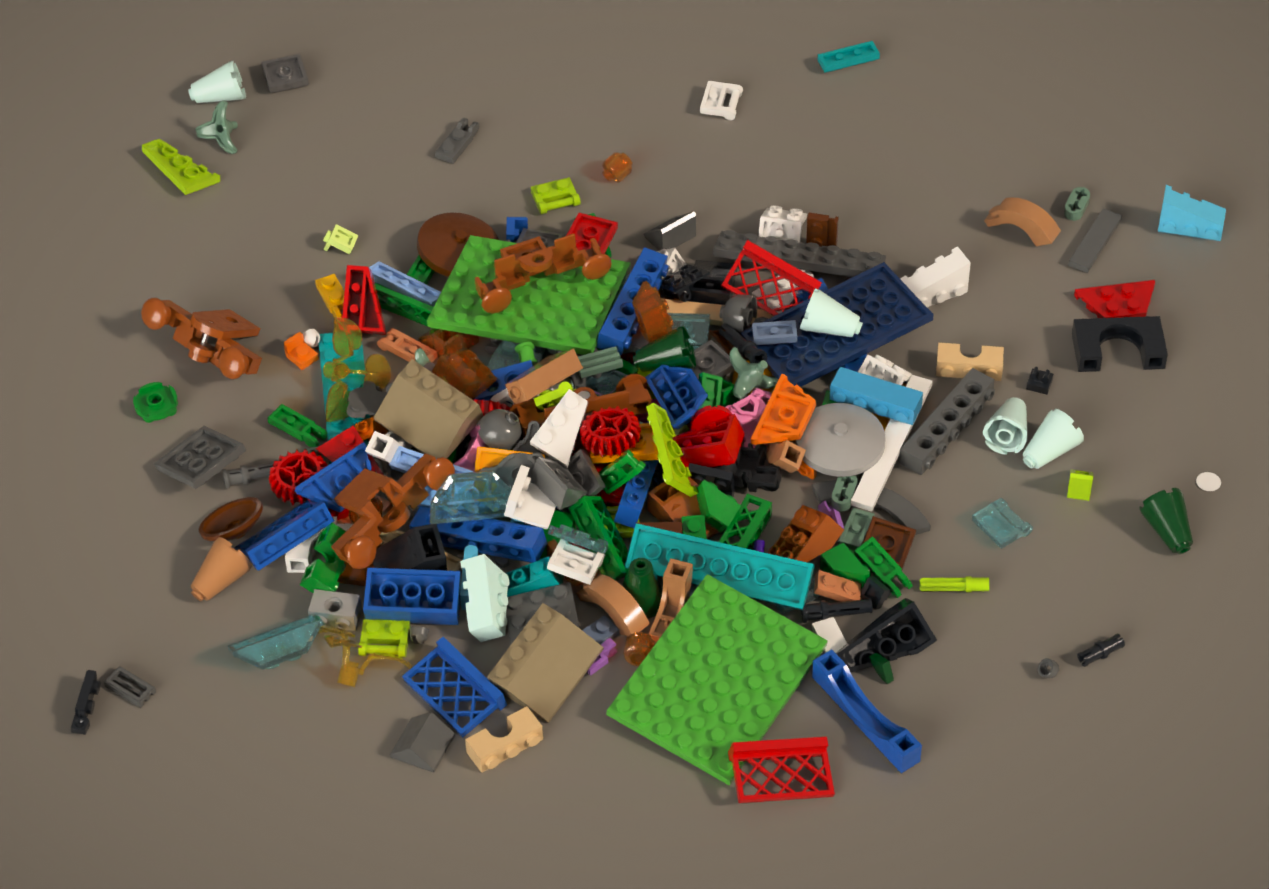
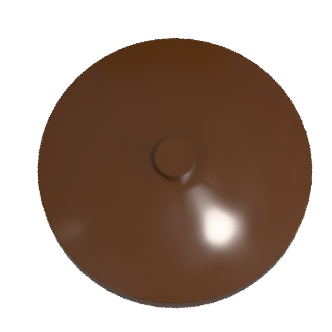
[417,212,499,277]

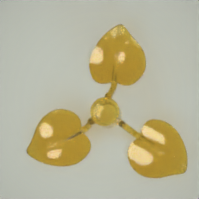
[323,317,391,422]
[316,625,412,687]

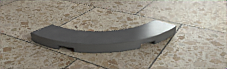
[812,480,931,535]

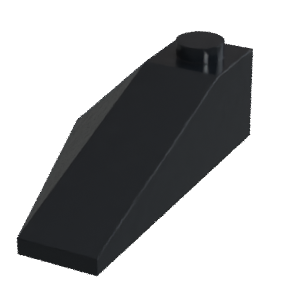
[836,598,937,672]

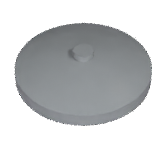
[795,403,885,477]

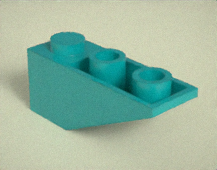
[506,556,564,597]

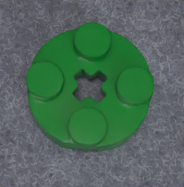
[133,382,178,423]

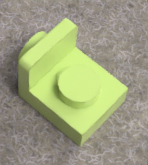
[323,224,358,254]

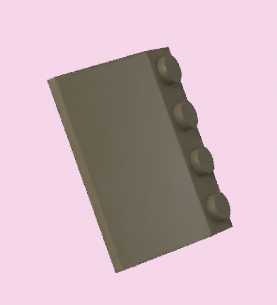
[374,359,483,458]
[487,603,604,723]

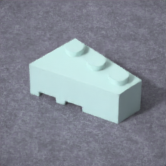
[460,554,509,642]

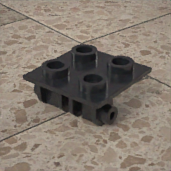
[660,265,710,302]

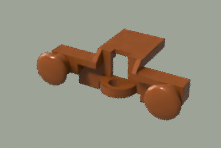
[475,233,612,314]
[331,453,455,569]

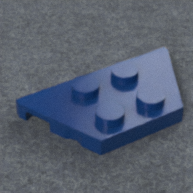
[295,442,372,513]

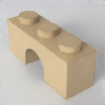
[936,343,1004,381]
[465,706,543,773]

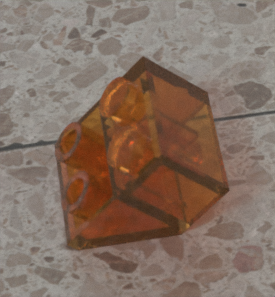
[632,281,674,344]
[418,328,479,364]
[432,349,497,400]

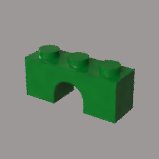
[300,523,346,593]

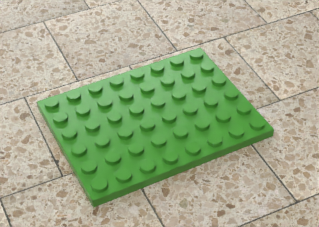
[427,235,631,355]
[606,574,828,785]

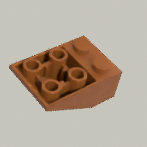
[647,477,719,540]
[768,505,844,562]

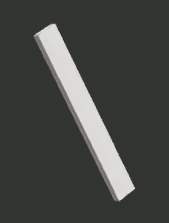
[851,375,932,512]

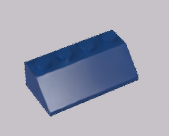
[363,568,461,625]

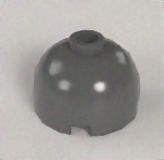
[719,294,757,335]
[477,409,522,450]

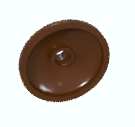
[199,497,263,542]

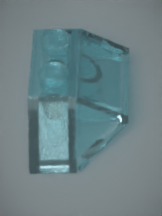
[430,470,512,524]
[228,613,323,669]

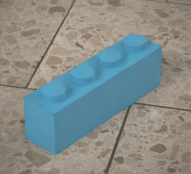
[830,367,923,425]

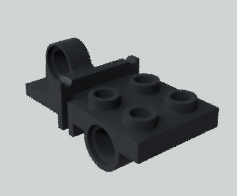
[710,443,781,492]

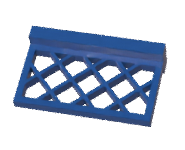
[234,500,334,571]
[402,637,507,738]

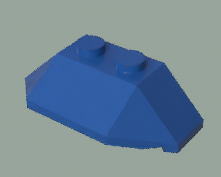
[645,365,708,430]

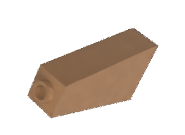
[505,348,583,404]

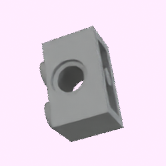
[308,589,362,631]

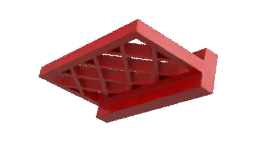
[721,240,822,316]
[728,737,835,803]

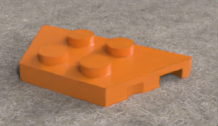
[751,374,816,445]

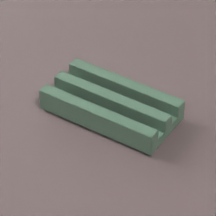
[578,346,623,378]

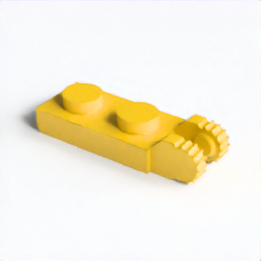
[315,274,344,322]

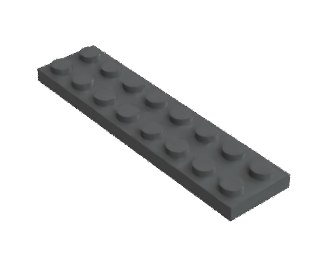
[713,230,886,277]

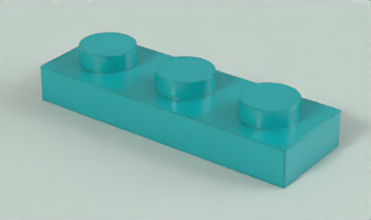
[817,41,880,73]

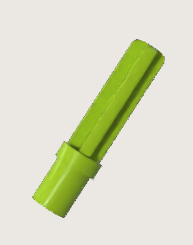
[920,576,989,592]

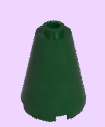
[633,326,696,372]
[1139,488,1193,554]
[622,558,663,619]

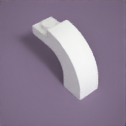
[365,430,413,463]
[285,517,353,573]

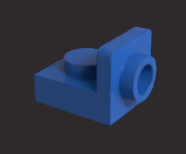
[506,217,528,243]

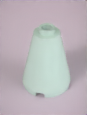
[188,61,246,103]
[800,288,863,337]
[983,397,1027,454]
[1023,409,1084,469]

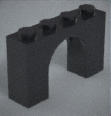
[1072,316,1168,372]

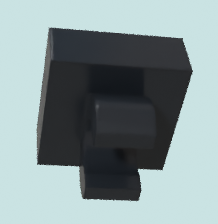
[1026,367,1054,395]
[860,576,891,610]

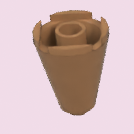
[190,537,252,601]

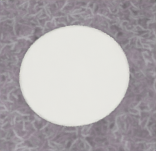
[1196,472,1221,491]

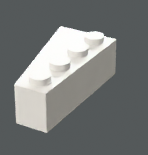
[900,246,970,307]

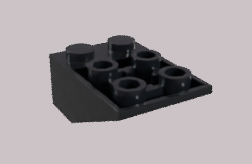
[688,260,737,305]
[373,523,447,571]

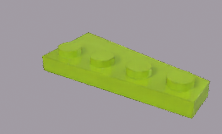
[142,139,220,195]
[646,403,698,497]

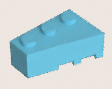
[1158,185,1226,241]

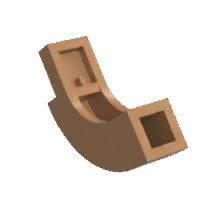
[984,197,1061,247]
[767,440,806,473]
[648,558,693,642]
[577,574,650,637]

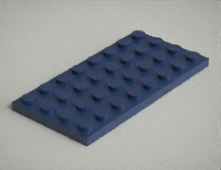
[741,262,934,387]

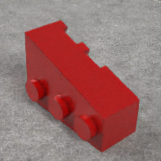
[341,265,387,335]
[672,414,745,467]

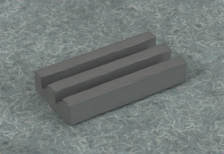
[104,666,156,708]

